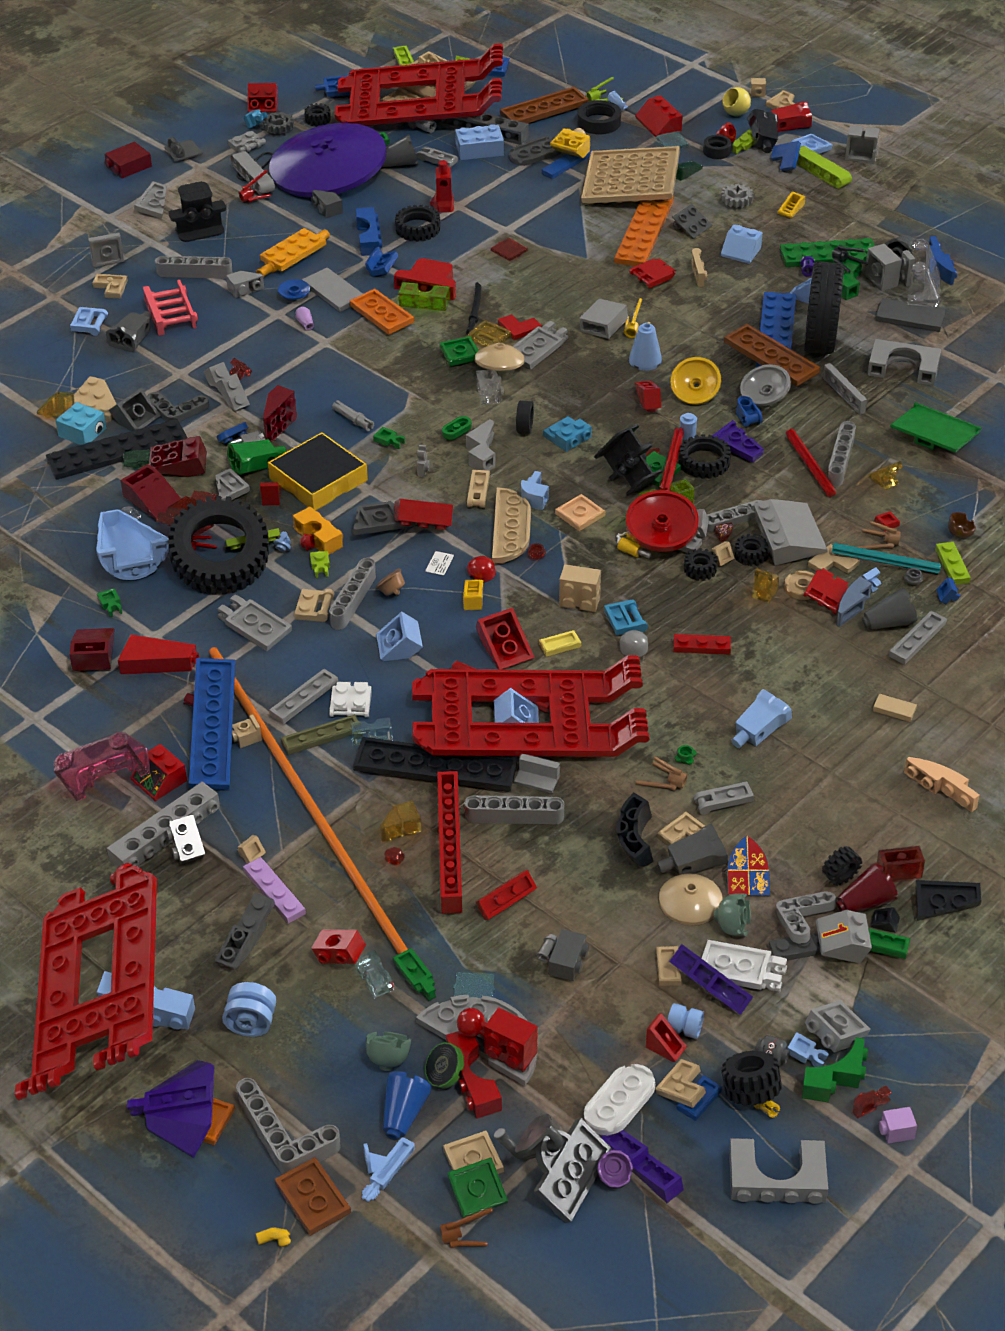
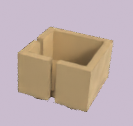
[559,564,601,612]

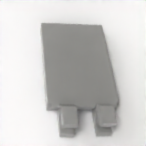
[512,321,568,370]
[217,594,292,651]

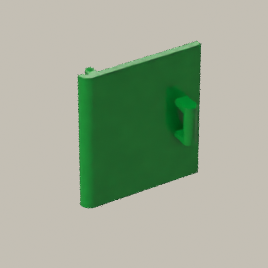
[890,402,982,453]

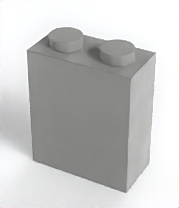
[579,299,628,339]

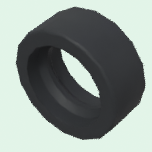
[703,135,732,159]
[516,400,534,434]

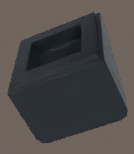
[870,907,900,933]

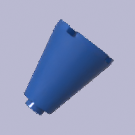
[383,1071,431,1140]

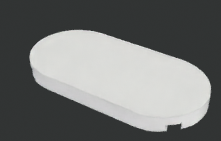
[584,1064,656,1135]

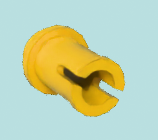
[753,1100,780,1118]

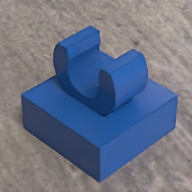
[936,577,961,604]

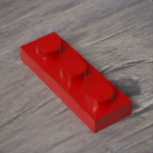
[673,634,731,655]
[475,870,537,920]

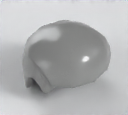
[620,630,648,657]

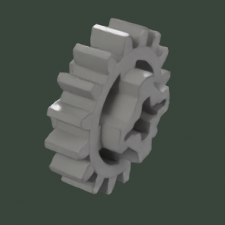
[721,184,754,208]

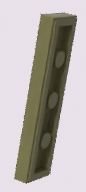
[281,714,362,755]

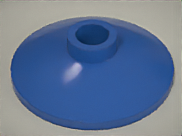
[278,279,310,299]

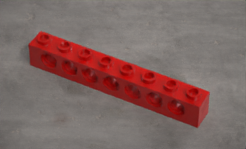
[437,771,463,914]

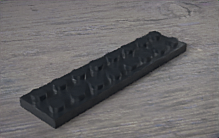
[46,419,188,480]
[353,737,518,792]

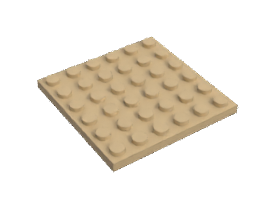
[581,146,680,204]

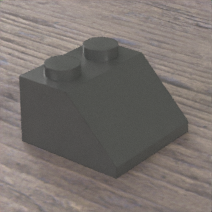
[109,388,161,431]

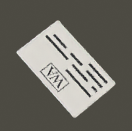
[426,551,454,575]

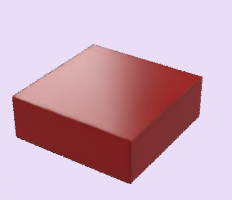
[875,511,900,531]

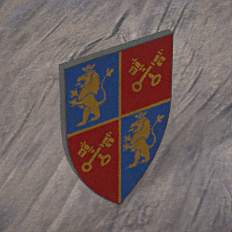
[727,835,770,896]

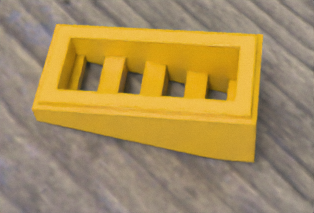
[777,191,805,219]
[463,580,483,610]

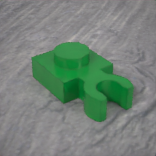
[373,427,405,449]
[97,588,122,617]

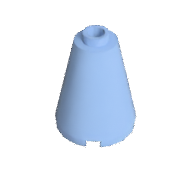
[629,323,662,371]

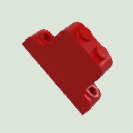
[394,258,456,301]

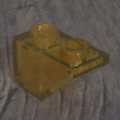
[37,391,75,417]
[380,800,421,842]

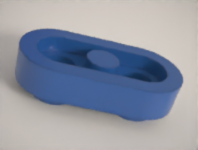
[216,422,249,444]

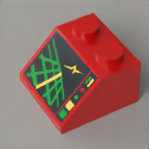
[131,744,187,801]

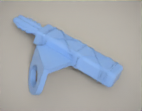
[362,1137,415,1202]

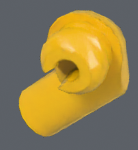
[255,1227,291,1247]

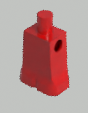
[771,101,812,132]
[430,160,454,213]

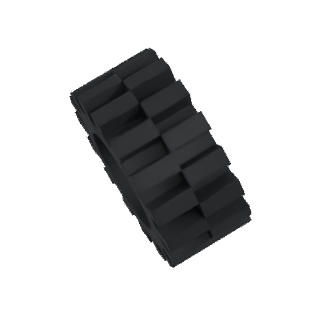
[304,103,331,127]
[735,534,768,566]
[684,548,718,581]
[822,846,862,886]

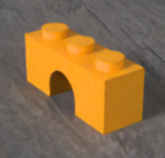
[293,507,343,555]

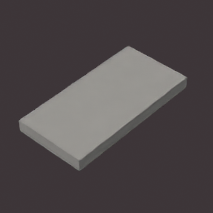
[302,268,363,312]

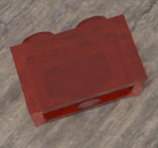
[877,846,925,881]

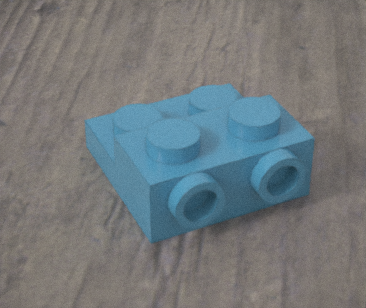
[543,416,592,452]

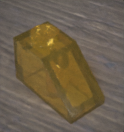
[752,568,779,603]

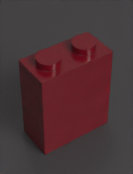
[104,141,152,179]

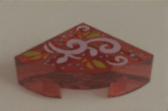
[715,522,733,542]

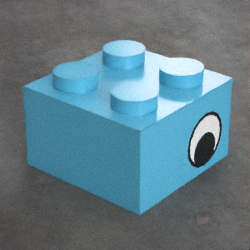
[56,402,107,445]

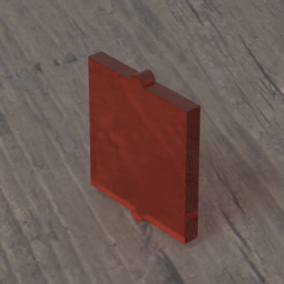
[490,238,528,261]

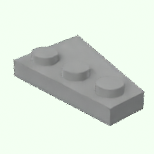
[134,181,167,219]

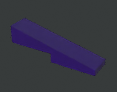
[601,1130,684,1203]

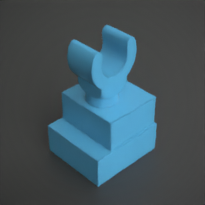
[242,109,268,128]

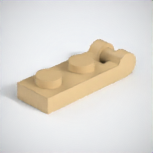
[691,248,707,287]
[467,470,490,508]

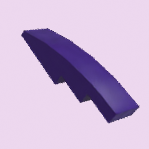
[669,944,753,1015]

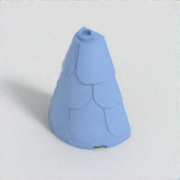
[96,509,169,580]

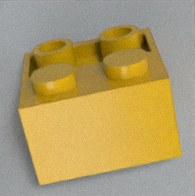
[550,129,590,158]

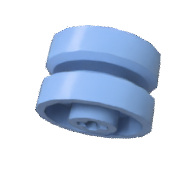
[222,982,277,1037]

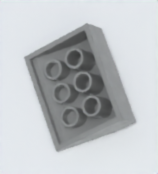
[754,499,828,566]

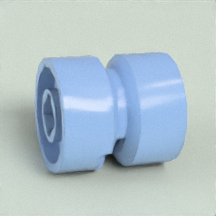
[667,1003,704,1039]

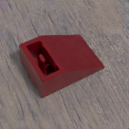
[263,385,297,442]
[149,436,207,477]
[120,464,184,520]
[69,628,115,671]

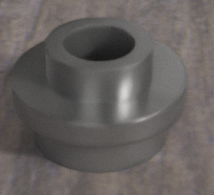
[904,568,923,585]

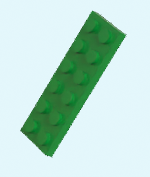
[780,238,875,267]

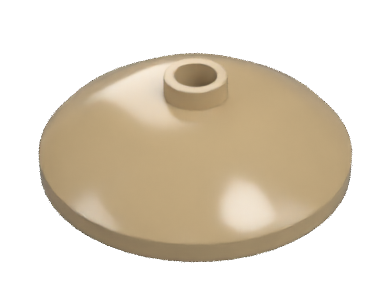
[475,343,525,371]
[659,874,722,925]

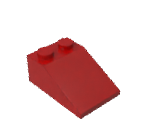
[475,607,535,670]

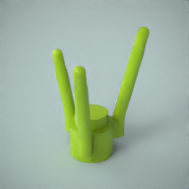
[586,77,623,101]

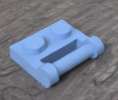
[70,307,108,336]

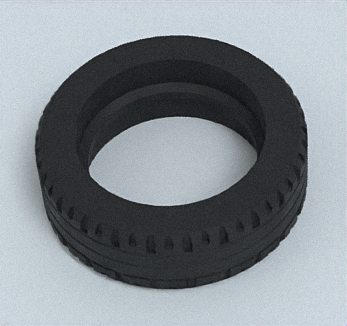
[804,261,844,354]

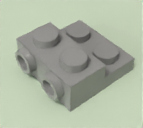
[805,1000,870,1053]

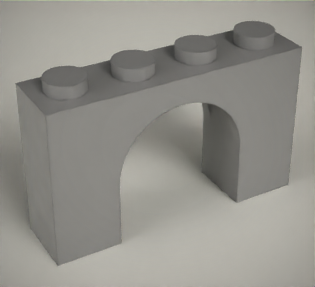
[868,339,942,386]
[729,1138,828,1204]

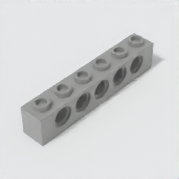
[107,782,220,868]

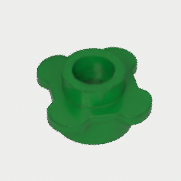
[674,745,697,765]

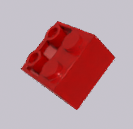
[248,83,278,112]

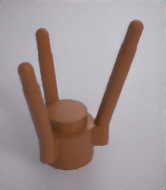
[440,1208,493,1248]

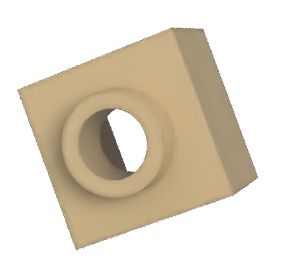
[750,78,766,97]

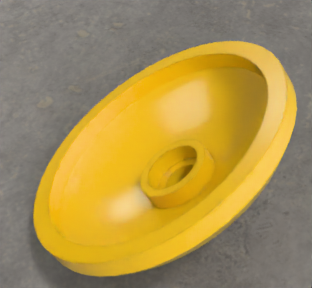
[671,357,721,405]

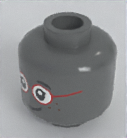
[755,1035,790,1066]

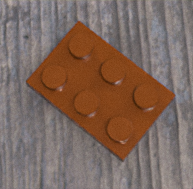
[274,1157,351,1236]

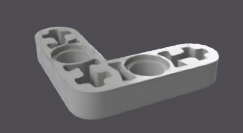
[776,892,836,944]

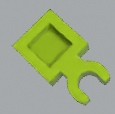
[310,551,330,578]

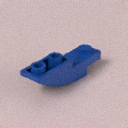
[925,236,957,285]

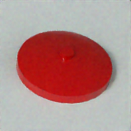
[626,490,699,552]

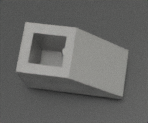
[226,271,264,298]

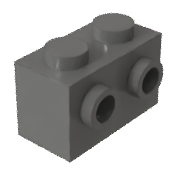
[549,929,589,982]

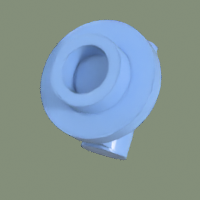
[274,531,291,552]

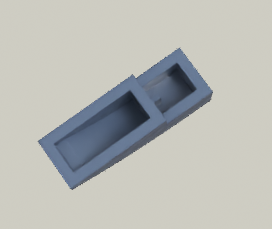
[837,576,872,627]

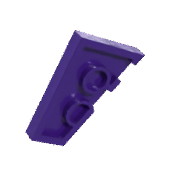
[712,420,764,463]

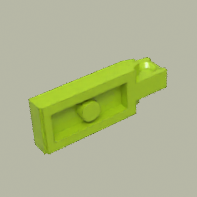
[732,129,754,154]

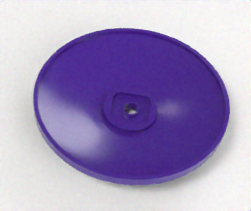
[269,123,387,197]

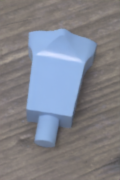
[731,689,792,748]

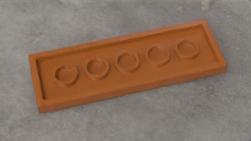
[500,87,589,123]
[724,324,820,386]

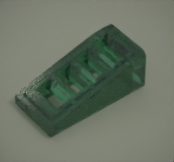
[676,160,703,180]

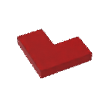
[498,314,542,340]

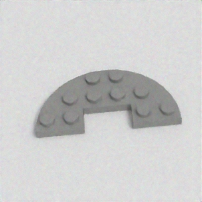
[416,995,537,1086]

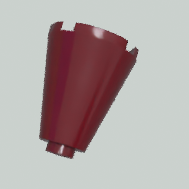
[836,862,898,912]

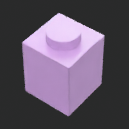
[879,1107,917,1144]

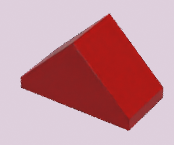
[260,483,281,506]
[646,1013,687,1062]

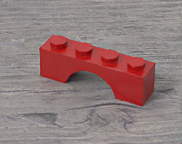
[446,1031,502,1119]

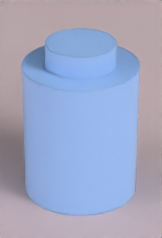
[679,413,697,440]

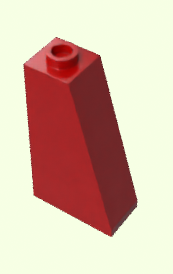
[118,634,199,674]

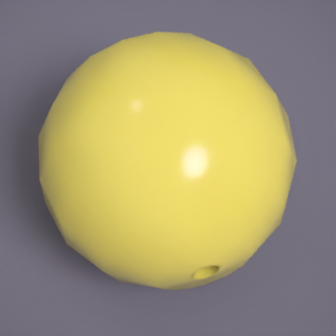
[723,87,751,116]

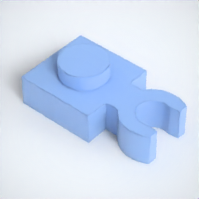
[787,1032,829,1067]

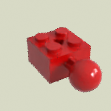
[457,1007,538,1072]

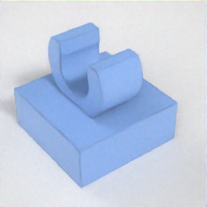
[862,567,881,593]

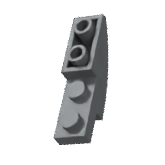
[215,893,275,970]

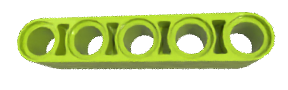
[796,146,852,189]

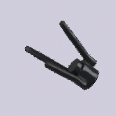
[832,245,869,273]

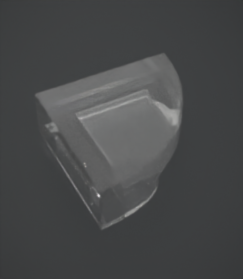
[121,506,141,519]

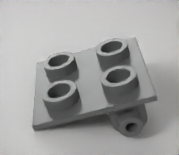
[164,137,203,162]
[672,204,712,239]

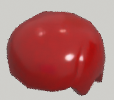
[467,556,496,582]

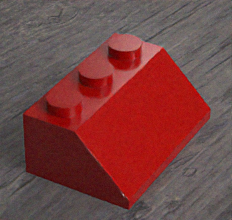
[635,95,683,138]
[394,498,453,530]

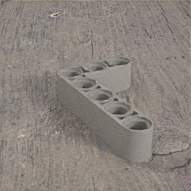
[236,1078,341,1174]

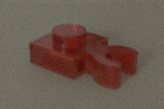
[852,1086,892,1119]

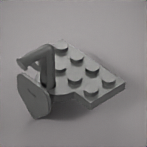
[494,1114,612,1223]

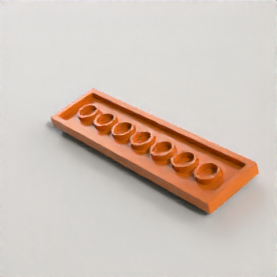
[614,196,674,266]

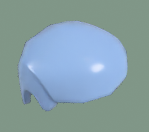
[608,90,628,111]

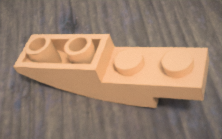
[904,757,980,812]

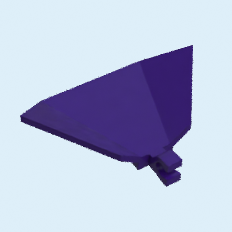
[127,1060,215,1158]

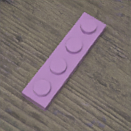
[243,857,306,924]

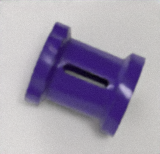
[800,256,815,277]

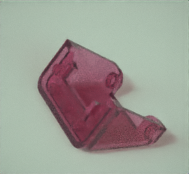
[54,732,150,801]

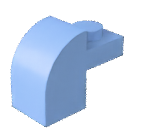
[521,471,549,510]

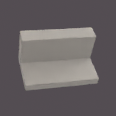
[514,754,560,793]

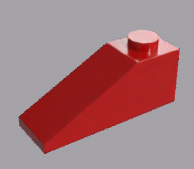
[635,381,662,412]

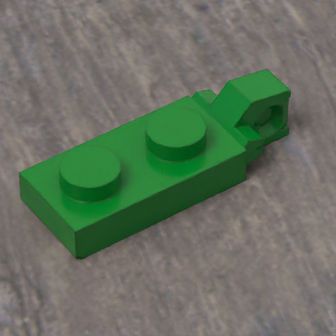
[392,948,436,1001]

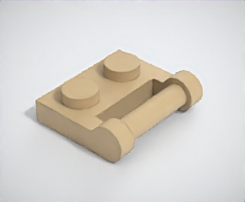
[294,589,335,622]

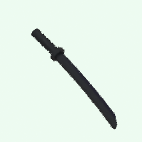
[466,282,482,336]

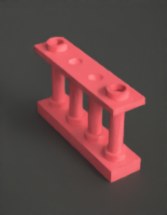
[143,280,198,336]

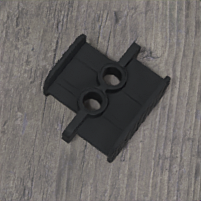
[168,181,226,242]
[594,424,662,496]

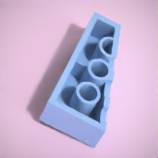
[97,971,195,1030]

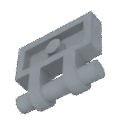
[228,131,266,153]

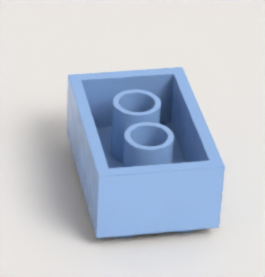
[455,125,504,160]

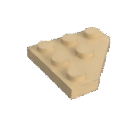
[65,376,116,422]

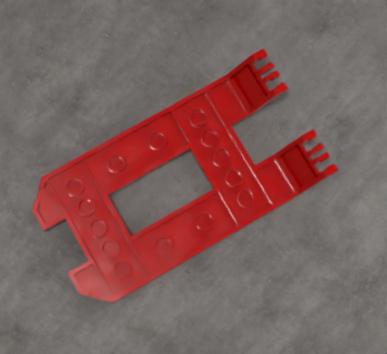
[334,43,503,125]
[412,655,650,757]
[15,865,157,1101]

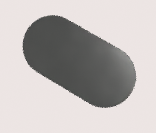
[509,136,561,166]

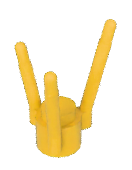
[623,298,650,338]

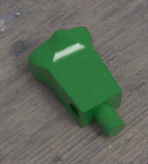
[227,439,286,475]

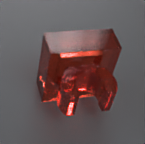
[230,357,252,380]

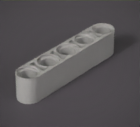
[230,151,275,195]
[155,256,233,279]
[827,421,856,487]
[329,558,376,630]
[464,795,564,824]

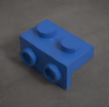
[365,247,398,277]

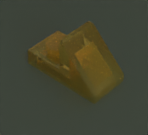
[868,461,903,490]

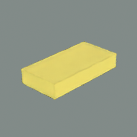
[539,630,581,657]

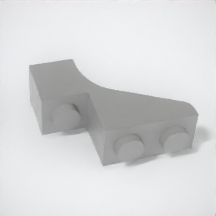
[203,362,250,411]
[466,419,496,471]

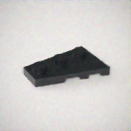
[915,880,981,921]

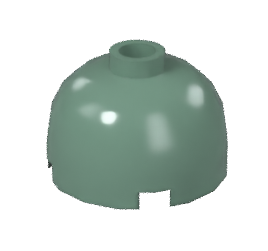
[714,894,751,936]
[365,1032,411,1071]

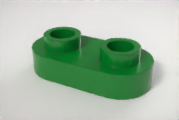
[442,416,472,440]

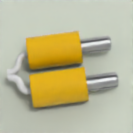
[616,532,651,558]

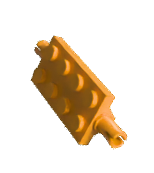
[256,228,330,278]

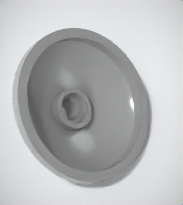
[740,365,791,406]

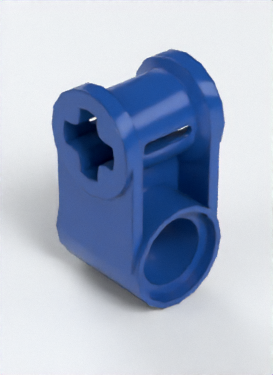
[736,396,763,427]

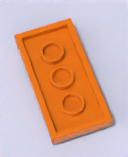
[349,289,414,335]

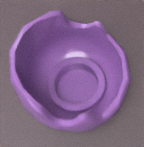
[597,1150,633,1188]

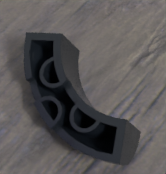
[616,792,654,867]

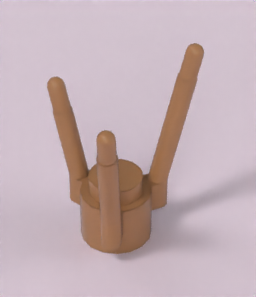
[859,521,901,549]
[635,757,688,791]

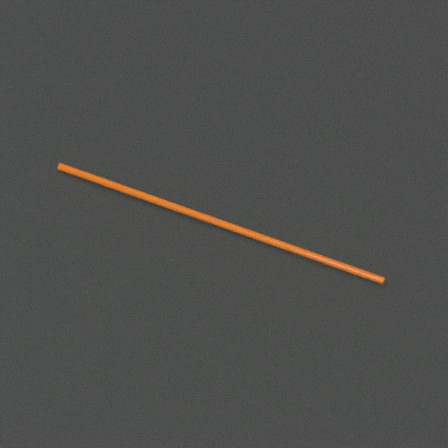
[209,647,408,954]

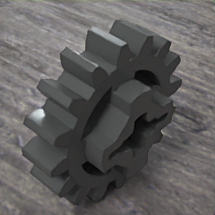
[262,112,294,134]

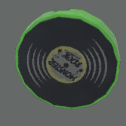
[425,1042,464,1089]

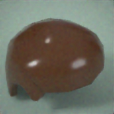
[948,512,976,538]

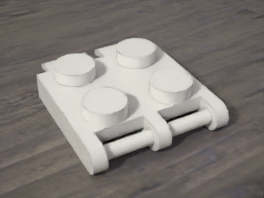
[330,682,372,718]

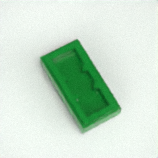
[868,928,911,959]

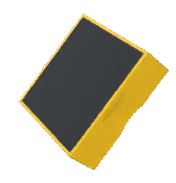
[268,432,368,511]

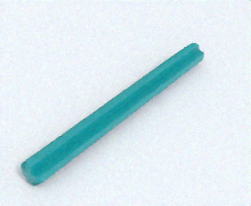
[832,543,941,574]

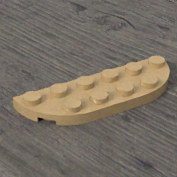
[492,487,531,564]

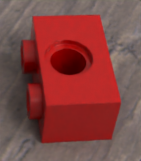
[311,929,366,964]

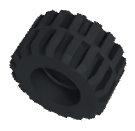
[721,1050,782,1105]

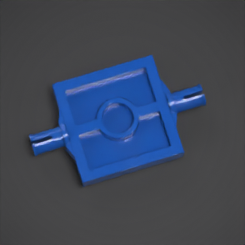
[315,75,351,98]

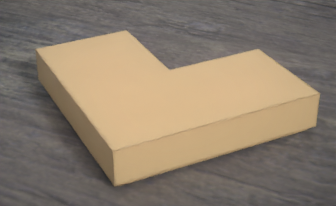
[93,274,128,299]
[807,544,860,574]
[657,812,705,845]
[655,1059,706,1108]

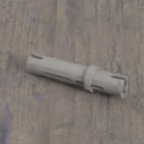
[332,400,374,431]

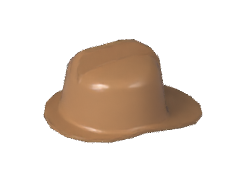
[376,568,405,596]

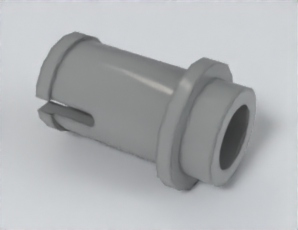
[537,934,558,963]

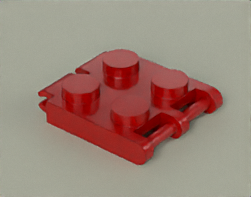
[629,258,676,288]
[803,568,849,614]

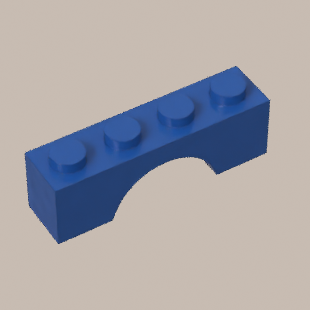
[356,207,382,256]

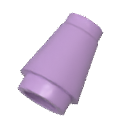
[295,307,314,330]

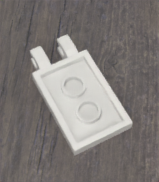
[702,940,787,992]

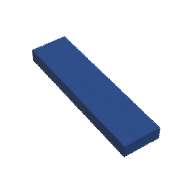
[541,150,591,179]

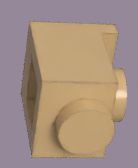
[232,714,262,748]

